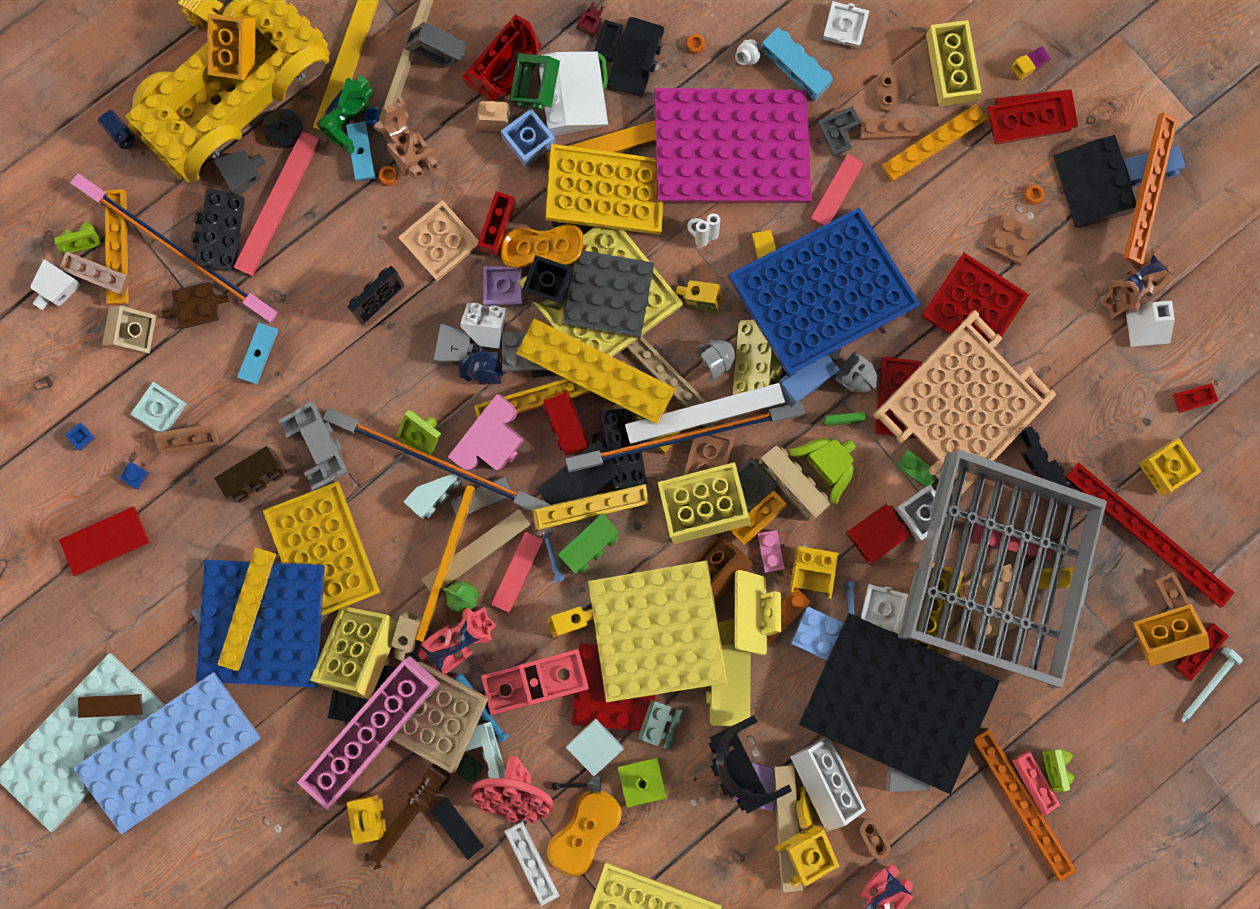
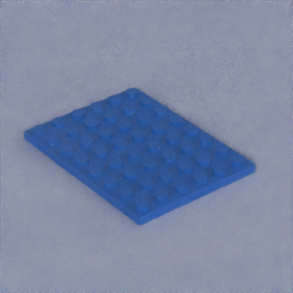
[728,208,921,376]

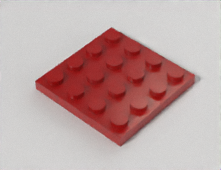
[921,252,1029,348]
[571,643,656,731]

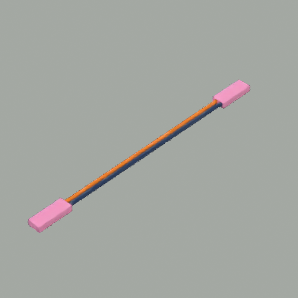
[70,173,279,323]

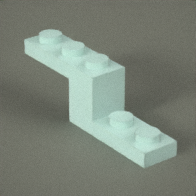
[465,722,505,779]

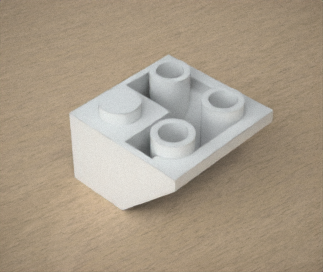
[1125,301,1175,347]
[460,303,506,348]

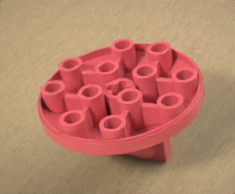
[471,756,554,823]

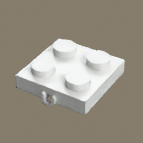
[823,1,869,48]
[860,584,908,633]

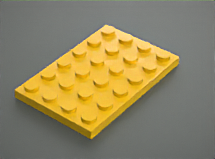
[545,144,663,235]
[263,481,381,616]

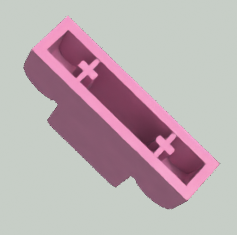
[448,394,524,470]

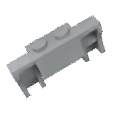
[278,401,349,491]

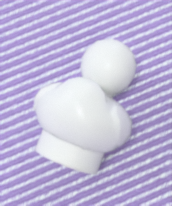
[735,39,760,65]

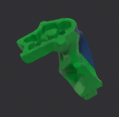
[316,75,373,154]

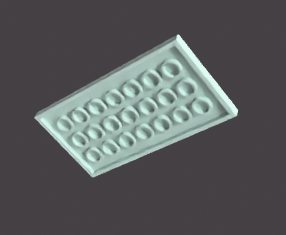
[0,653,165,832]

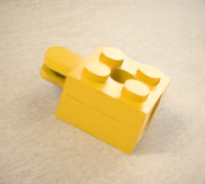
[347,794,387,845]

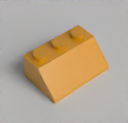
[208,14,255,80]
[1132,604,1209,667]

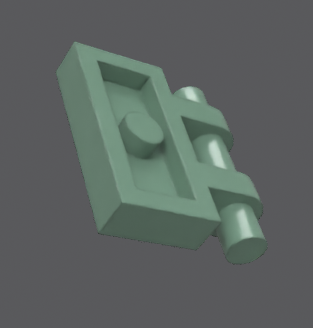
[638,700,682,750]

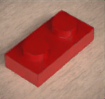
[1173,383,1218,413]

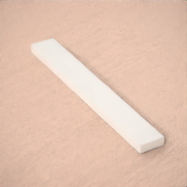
[625,383,785,444]

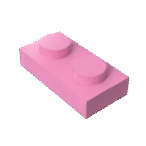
[757,530,785,573]

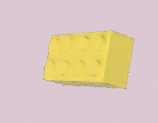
[926,20,982,106]

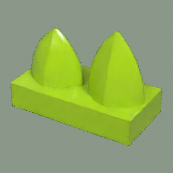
[54,221,101,255]
[1042,749,1075,792]

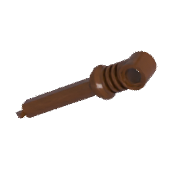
[365,763,451,870]

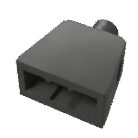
[214,150,266,196]

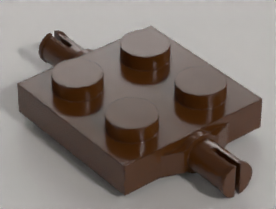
[162,282,230,329]

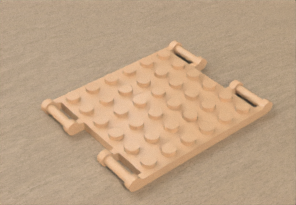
[873,310,1056,496]

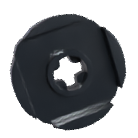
[263,109,303,148]

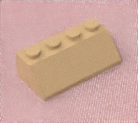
[758,445,830,522]

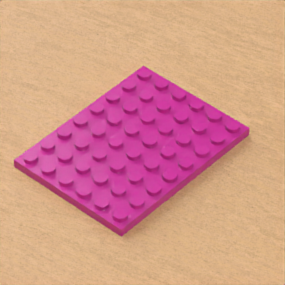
[654,88,812,203]

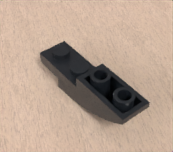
[1020,426,1072,489]

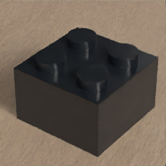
[522,255,573,311]

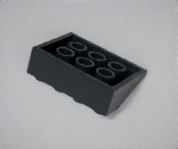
[1053,135,1137,228]

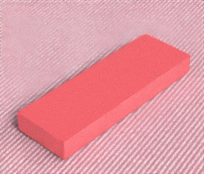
[1012,751,1060,816]

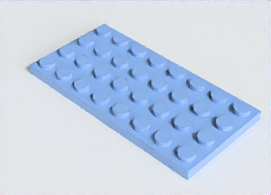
[73,672,261,834]

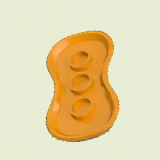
[501,224,584,268]
[547,790,622,877]

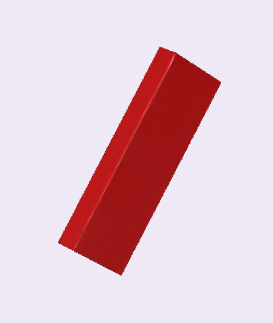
[1173,623,1229,681]

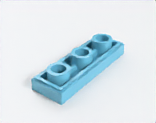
[346,122,375,182]
[237,323,278,385]

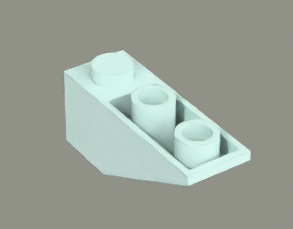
[404,474,463,520]

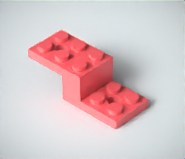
[481,649,589,715]

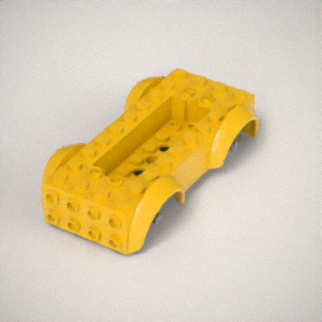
[125,0,330,183]

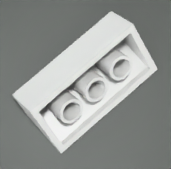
[790,737,866,832]

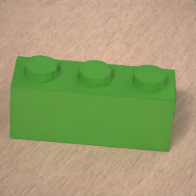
[558,513,619,575]

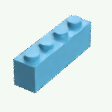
[761,27,833,102]

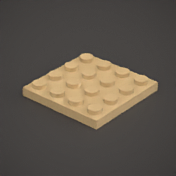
[391,662,489,773]

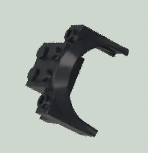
[708,715,792,814]

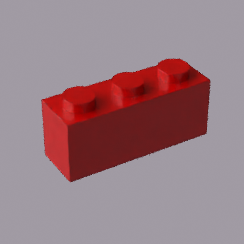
[477,191,516,257]
[542,389,589,456]

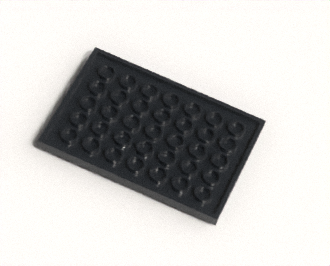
[799,612,1000,794]

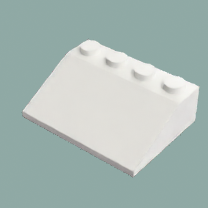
[539,52,608,136]

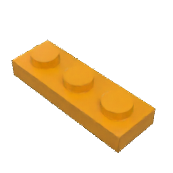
[730,490,788,546]

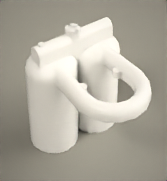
[687,214,720,248]

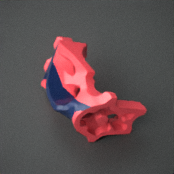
[418,607,496,674]
[850,864,913,909]

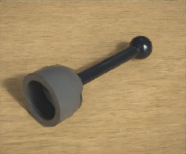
[552,776,601,793]

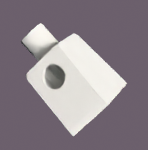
[30,259,81,310]

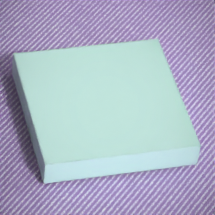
[130,382,187,432]
[566,718,624,776]

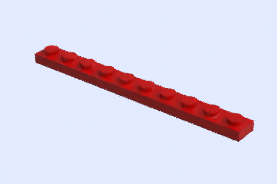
[1065,463,1235,608]

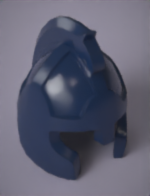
[458,352,503,385]

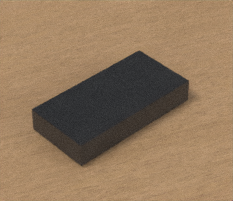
[594,20,623,62]

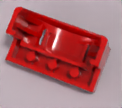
[461,14,541,101]

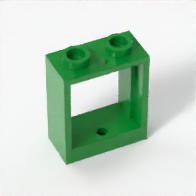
[510,54,560,110]

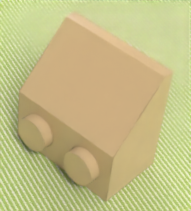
[102,306,156,354]

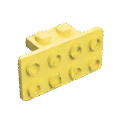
[733,320,782,395]
[735,570,781,655]
[706,644,751,726]

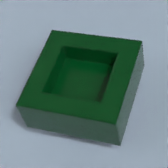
[456,754,483,783]

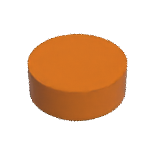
[686,34,705,55]
[378,166,399,186]
[1024,185,1045,205]

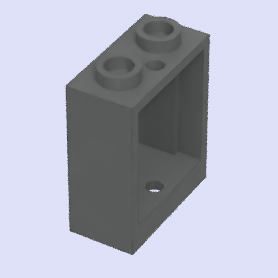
[404,22,465,68]

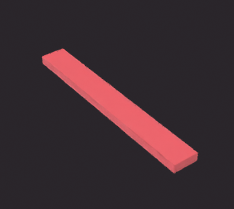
[234,131,320,277]

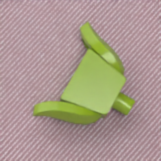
[788,438,856,505]

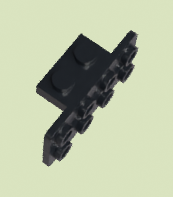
[608,17,664,97]
[191,188,245,272]
[592,409,647,489]

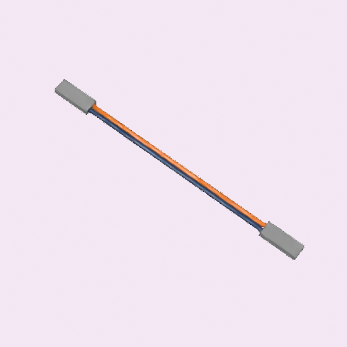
[565,402,805,473]
[322,408,551,512]

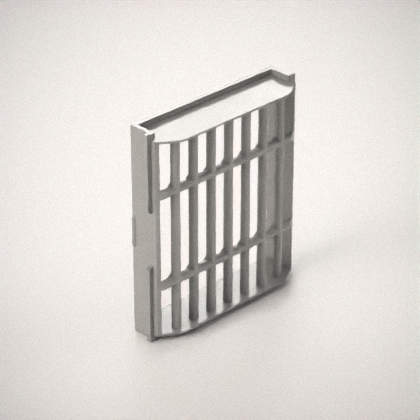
[898,449,1107,690]

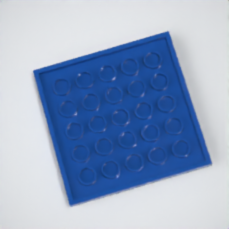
[196,560,325,688]

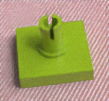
[396,410,441,455]
[618,757,667,808]

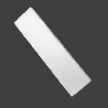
[504,821,560,906]

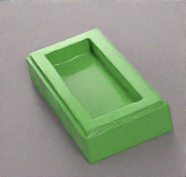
[823,412,866,426]

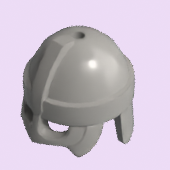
[696,340,735,382]
[833,352,877,393]

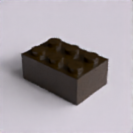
[214,446,287,503]

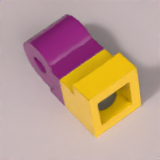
[1011,46,1051,81]

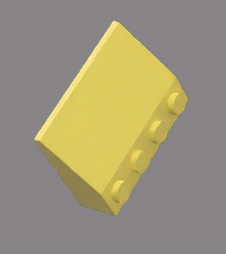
[658,462,751,544]
[310,607,398,699]

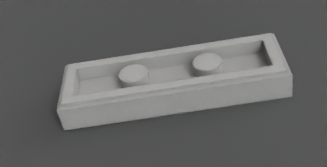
[450,477,511,515]

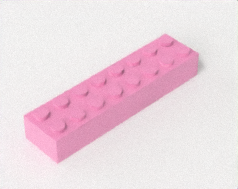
[297,656,440,811]

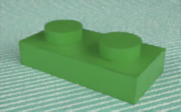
[895,450,937,488]

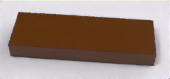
[78,694,142,718]

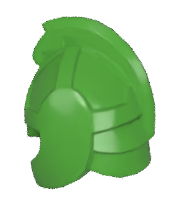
[443,581,479,614]

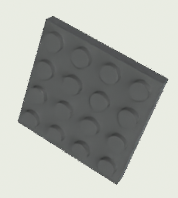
[563,250,654,339]

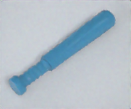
[453,673,509,743]

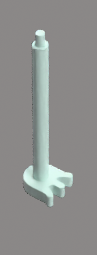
[1180,647,1243,723]

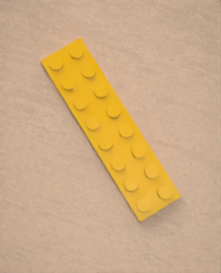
[516,318,676,425]

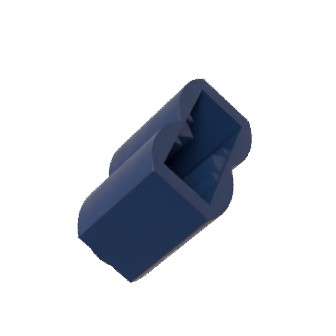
[98,110,136,149]

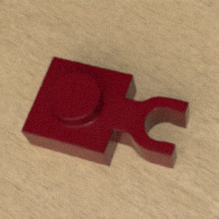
[576,2,604,37]

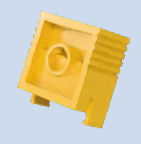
[178,0,225,31]
[1138,438,1202,496]
[790,546,838,599]
[774,825,840,887]

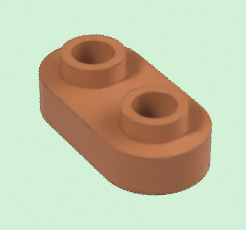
[877,73,897,113]
[859,819,891,860]

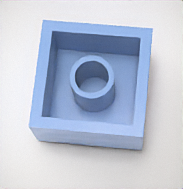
[501,108,556,168]
[789,607,843,661]

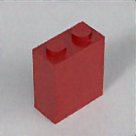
[845,503,910,565]

